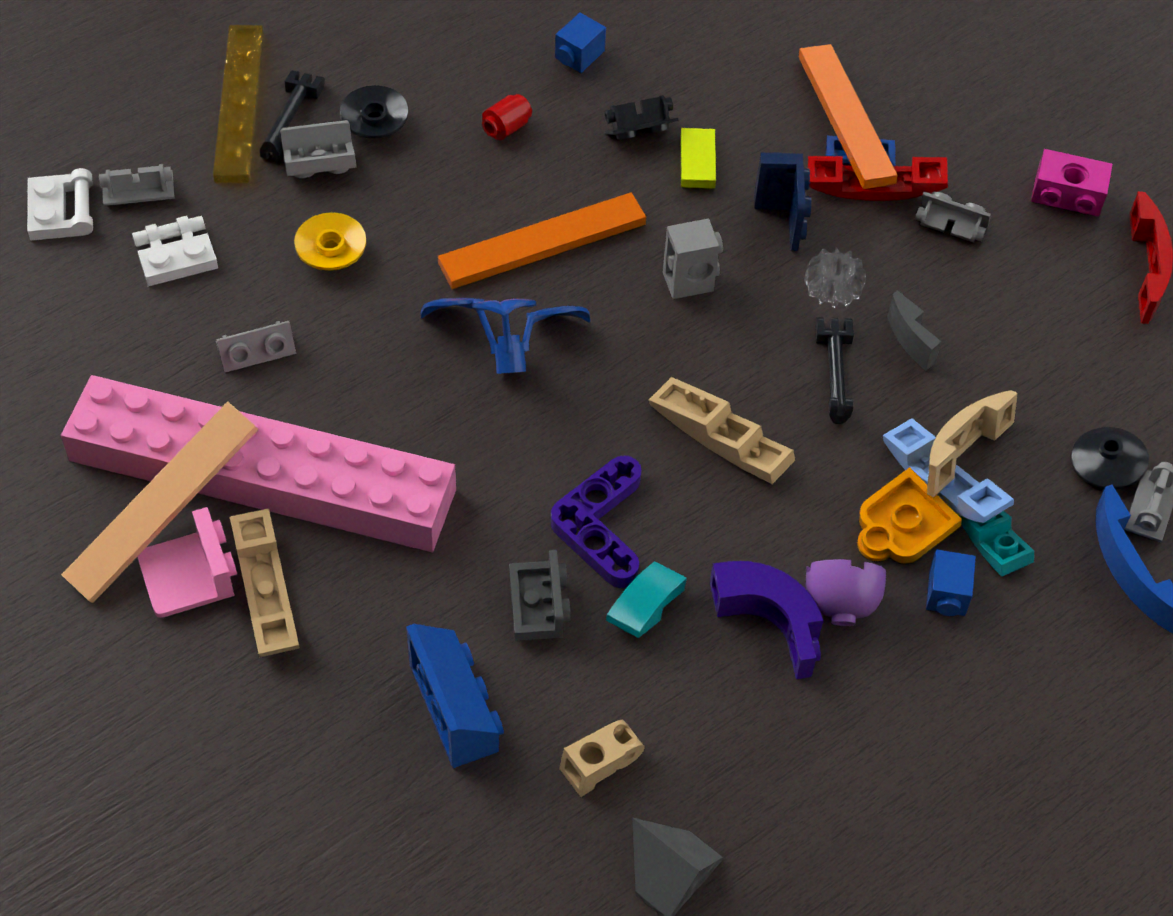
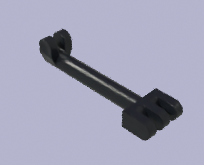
[259,70,325,162]
[815,317,854,424]

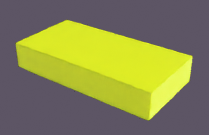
[680,128,716,188]

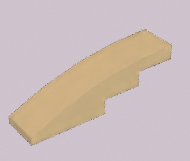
[649,377,795,484]

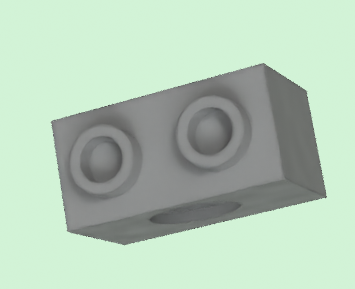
[663,218,723,299]

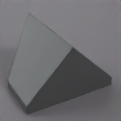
[632,817,723,916]

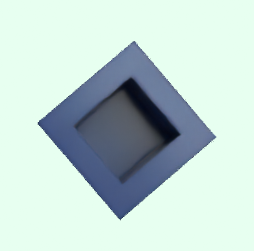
[555,13,606,73]
[926,549,976,616]

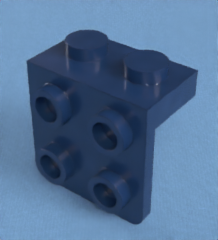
[754,152,811,251]

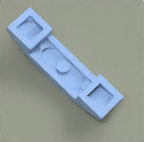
[883,419,1014,523]

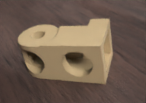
[559,720,644,797]

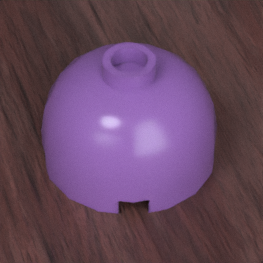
[806,559,886,626]

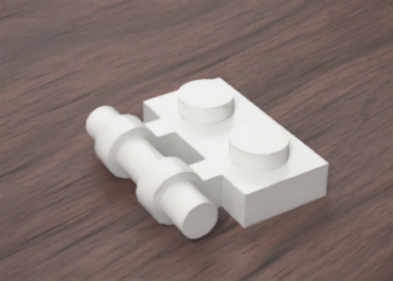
[132,216,218,286]

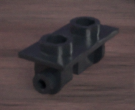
[604,95,679,140]

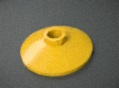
[294,213,366,271]

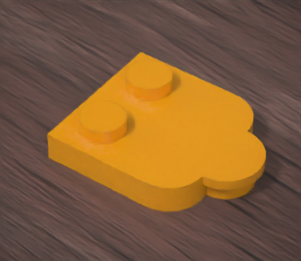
[857,467,962,563]

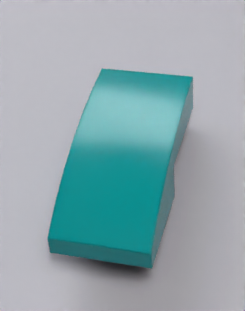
[957,511,1034,577]
[606,561,687,638]

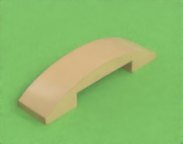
[927,390,1017,497]
[230,508,300,658]

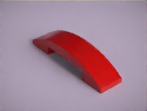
[808,156,948,201]
[1129,191,1173,324]

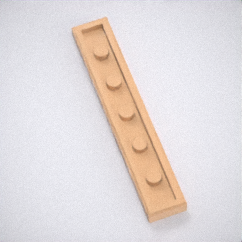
[61,401,258,603]

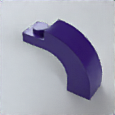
[710,561,823,679]

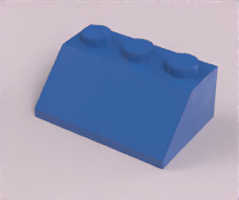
[406,624,504,768]

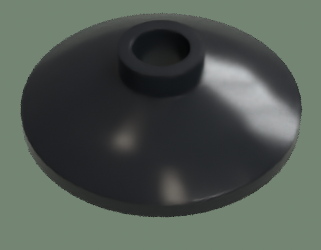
[340,85,408,139]
[1071,427,1149,490]

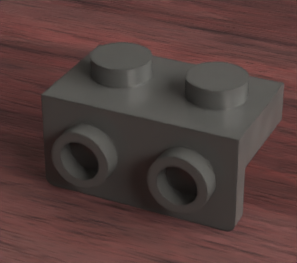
[509,550,571,641]

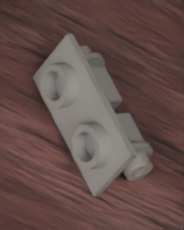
[99,164,175,206]
[915,192,991,243]
[216,321,296,372]
[1124,462,1173,542]

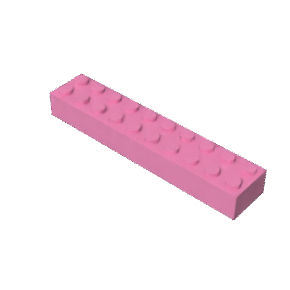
[61,375,456,553]

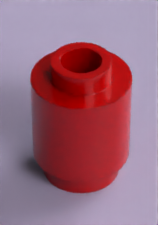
[482,94,532,140]

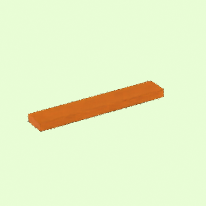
[799,44,898,189]
[438,192,646,289]

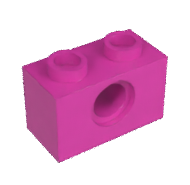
[1031,149,1113,217]

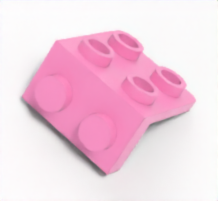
[137,507,237,618]

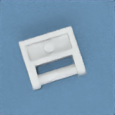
[27,168,93,241]

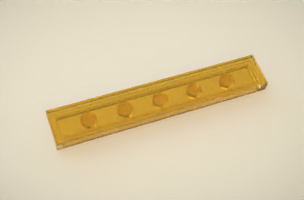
[213,25,264,183]

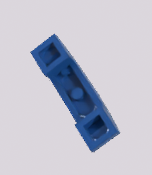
[1095,485,1173,633]

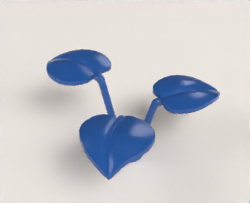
[420,298,590,374]

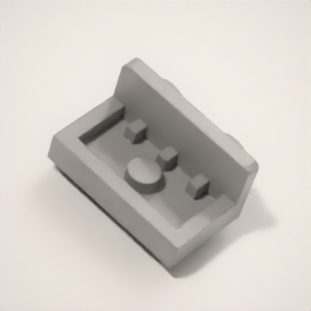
[280,120,356,178]

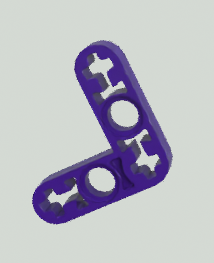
[551,455,642,588]

